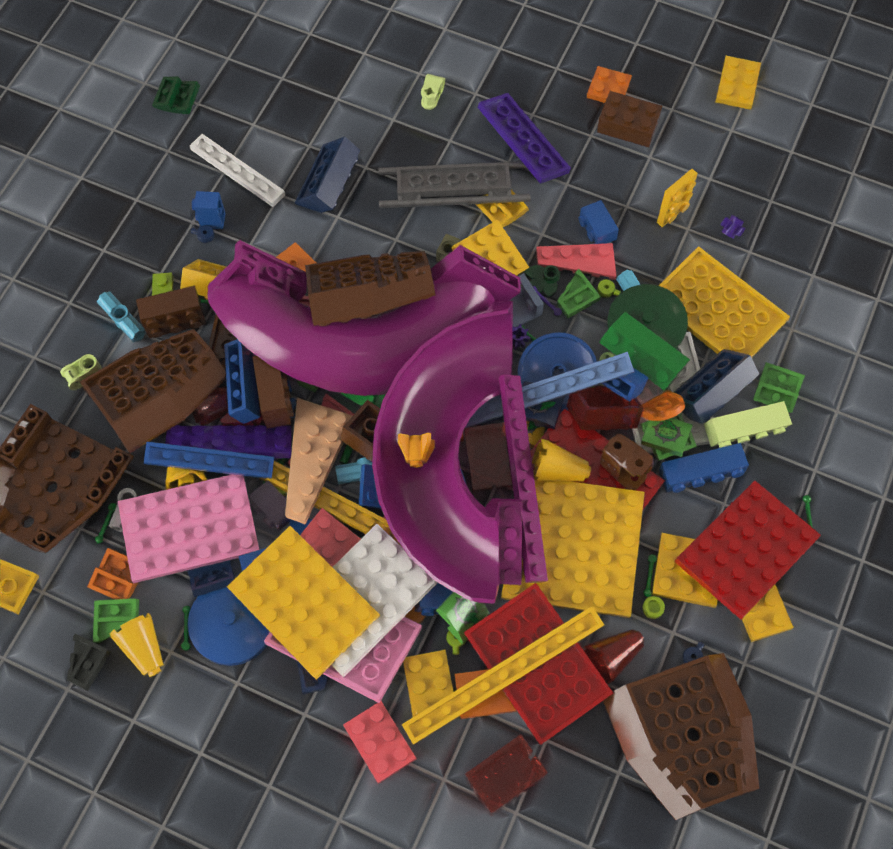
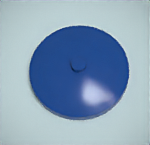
[518,332,597,413]
[188,587,270,666]

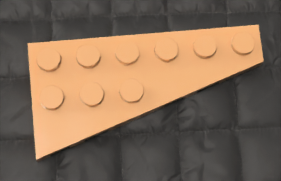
[285,398,352,524]

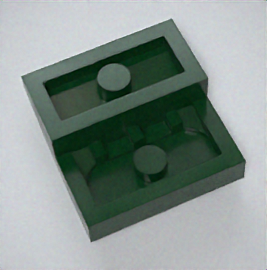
[152,76,200,114]

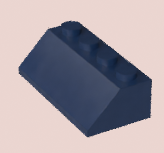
[295,136,361,213]
[674,349,759,424]

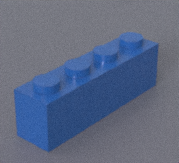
[224,339,260,424]
[659,443,749,493]

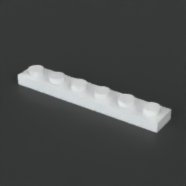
[190,134,285,207]

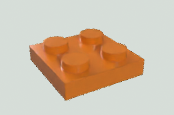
[587,66,632,103]

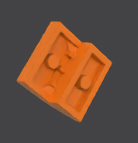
[87,548,139,600]

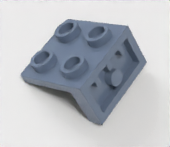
[510,274,544,327]

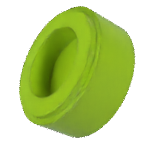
[642,596,665,619]

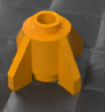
[398,433,435,468]

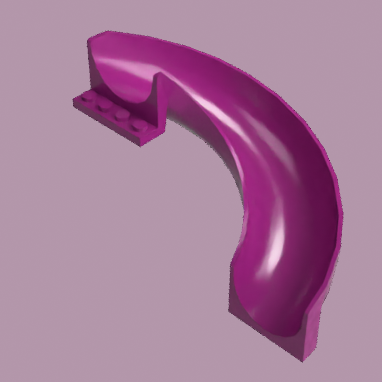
[208,240,521,396]
[372,301,522,604]

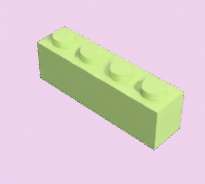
[704,401,792,448]

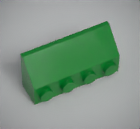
[599,312,690,391]

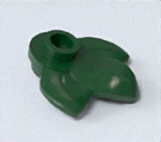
[524,265,560,297]

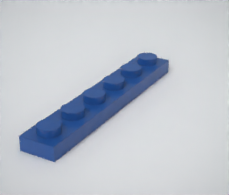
[144,442,274,479]

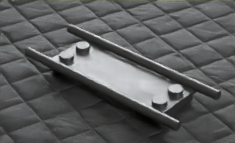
[378,161,531,208]

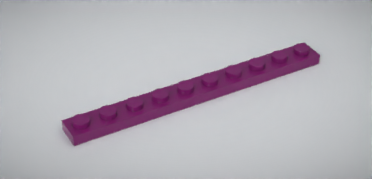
[499,374,548,583]

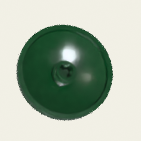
[607,284,688,349]

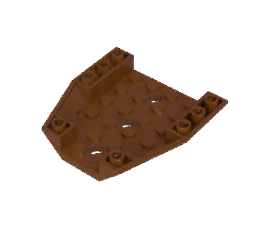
[305,251,436,326]
[80,329,226,453]
[0,404,134,553]
[603,653,760,820]

